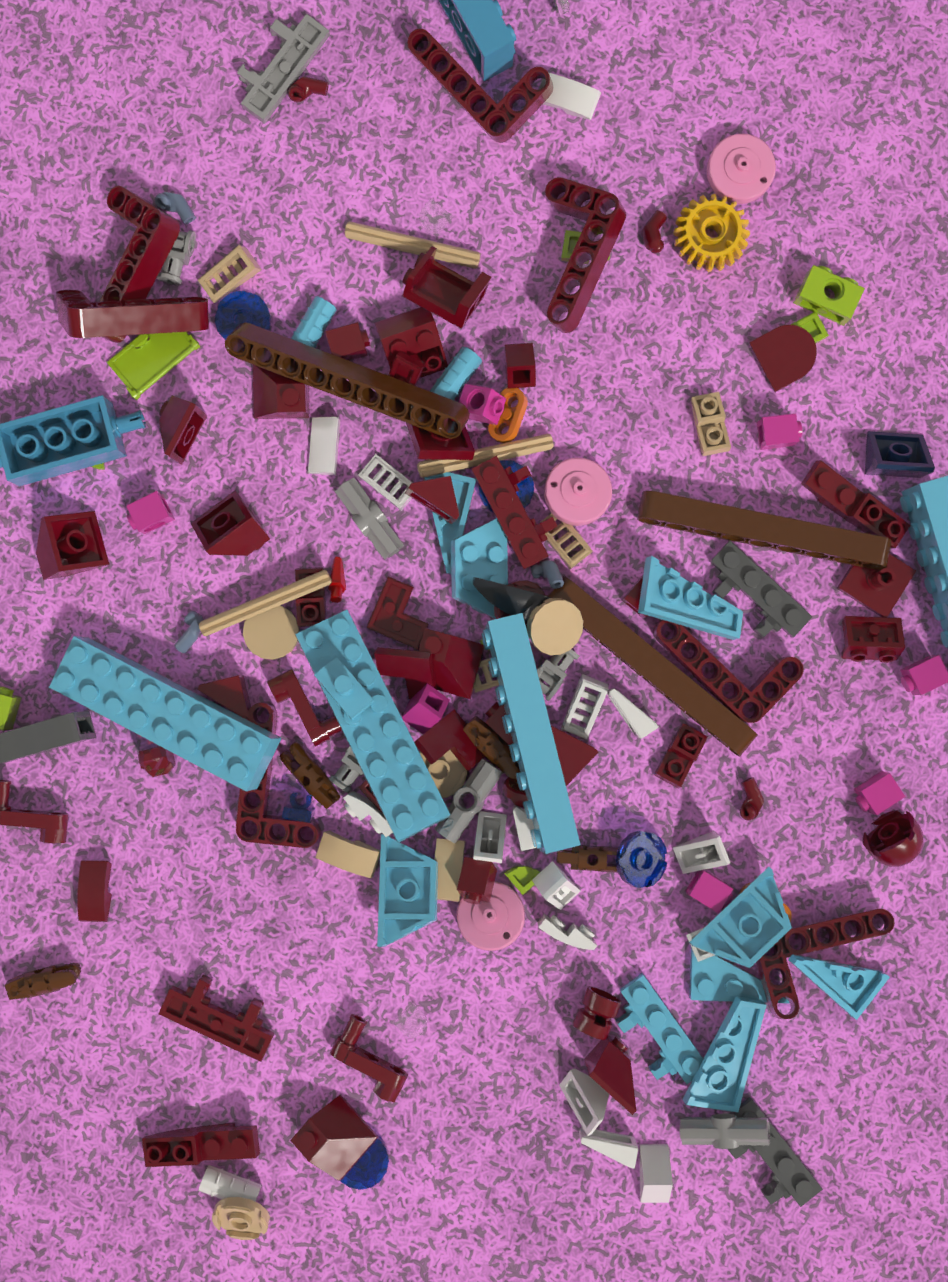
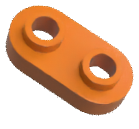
[488,388,528,443]

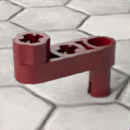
[267,669,341,747]
[0,780,69,844]
[330,1014,408,1102]

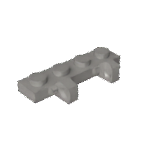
[237,14,330,124]

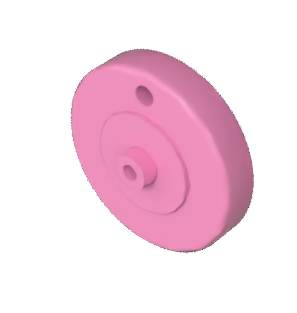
[707,133,776,204]
[544,457,612,526]
[456,881,525,951]

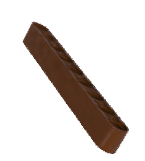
[225,322,470,439]
[637,491,892,570]
[548,576,758,757]

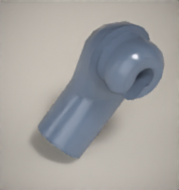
[155,192,196,225]
[530,560,564,589]
[174,611,204,653]

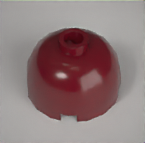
[863,810,924,867]

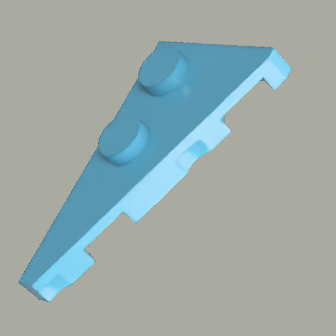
[424,472,476,575]
[689,948,790,1003]
[788,954,890,1020]

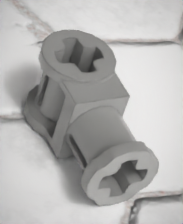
[157,230,196,286]
[537,649,580,701]
[329,746,363,793]

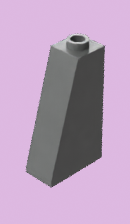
[0,711,97,764]

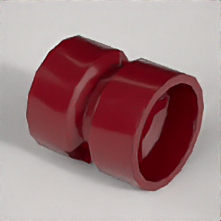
[573,986,622,1040]

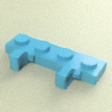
[615,973,703,1084]

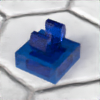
[282,792,315,823]

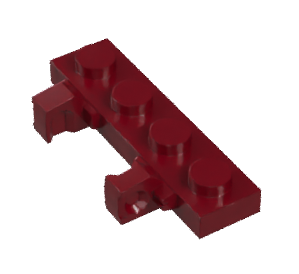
[471,455,558,569]
[158,974,275,1062]

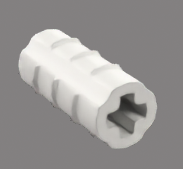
[198,1165,262,1202]

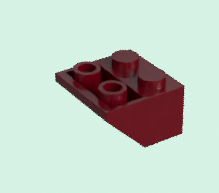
[375,307,448,378]

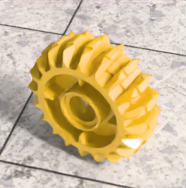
[673,193,750,272]

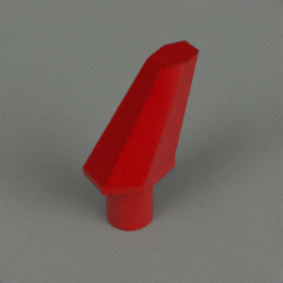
[328,557,346,603]

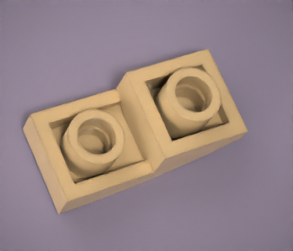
[691,392,731,457]
[315,830,380,878]
[434,838,465,902]

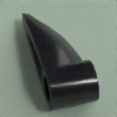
[473,577,551,622]

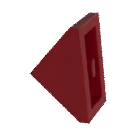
[405,476,459,524]
[197,675,251,719]

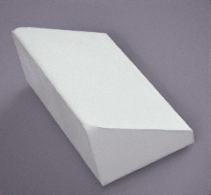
[308,417,340,476]

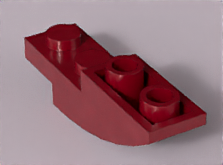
[801,460,911,549]
[142,1122,260,1167]

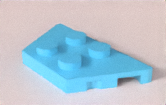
[451,518,508,619]
[377,835,438,947]
[689,867,792,968]

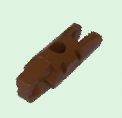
[463,716,520,779]
[279,741,341,809]
[556,845,630,874]
[5,963,81,1000]

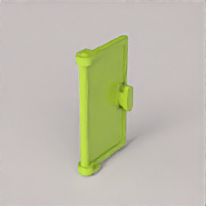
[106,332,200,400]

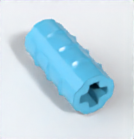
[291,296,337,348]
[430,346,482,400]

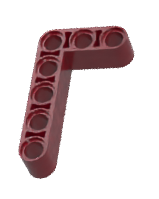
[407,28,553,143]
[545,177,626,333]
[100,186,180,343]
[56,290,209,338]
[653,620,804,723]
[236,702,321,848]
[756,909,895,1019]

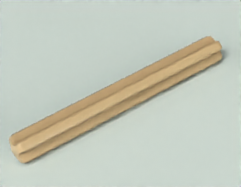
[345,221,481,268]
[417,434,554,478]
[199,570,331,636]

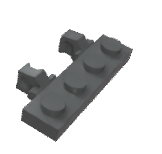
[710,541,813,638]
[728,1097,823,1207]

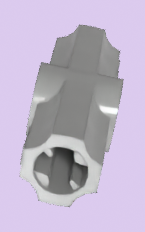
[335,478,404,560]
[435,758,503,843]
[680,1114,770,1149]

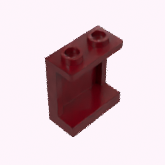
[402,246,492,329]

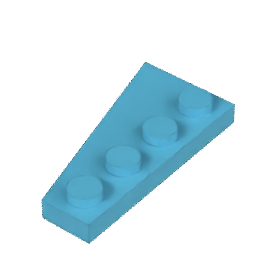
[638,556,743,640]
[682,996,767,1112]

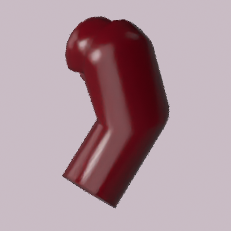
[642,210,667,254]
[740,777,764,821]

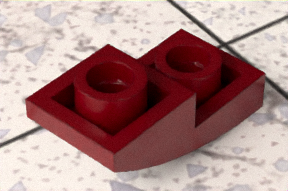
[295,567,326,627]
[654,723,708,789]
[77,860,112,922]

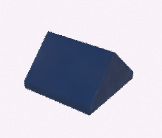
[865,431,935,478]

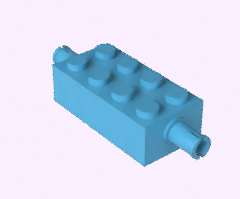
[0,395,146,487]

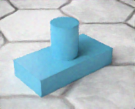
[314,656,374,720]

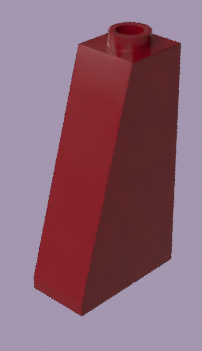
[485,702,599,786]

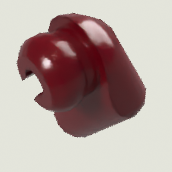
[288,77,329,102]

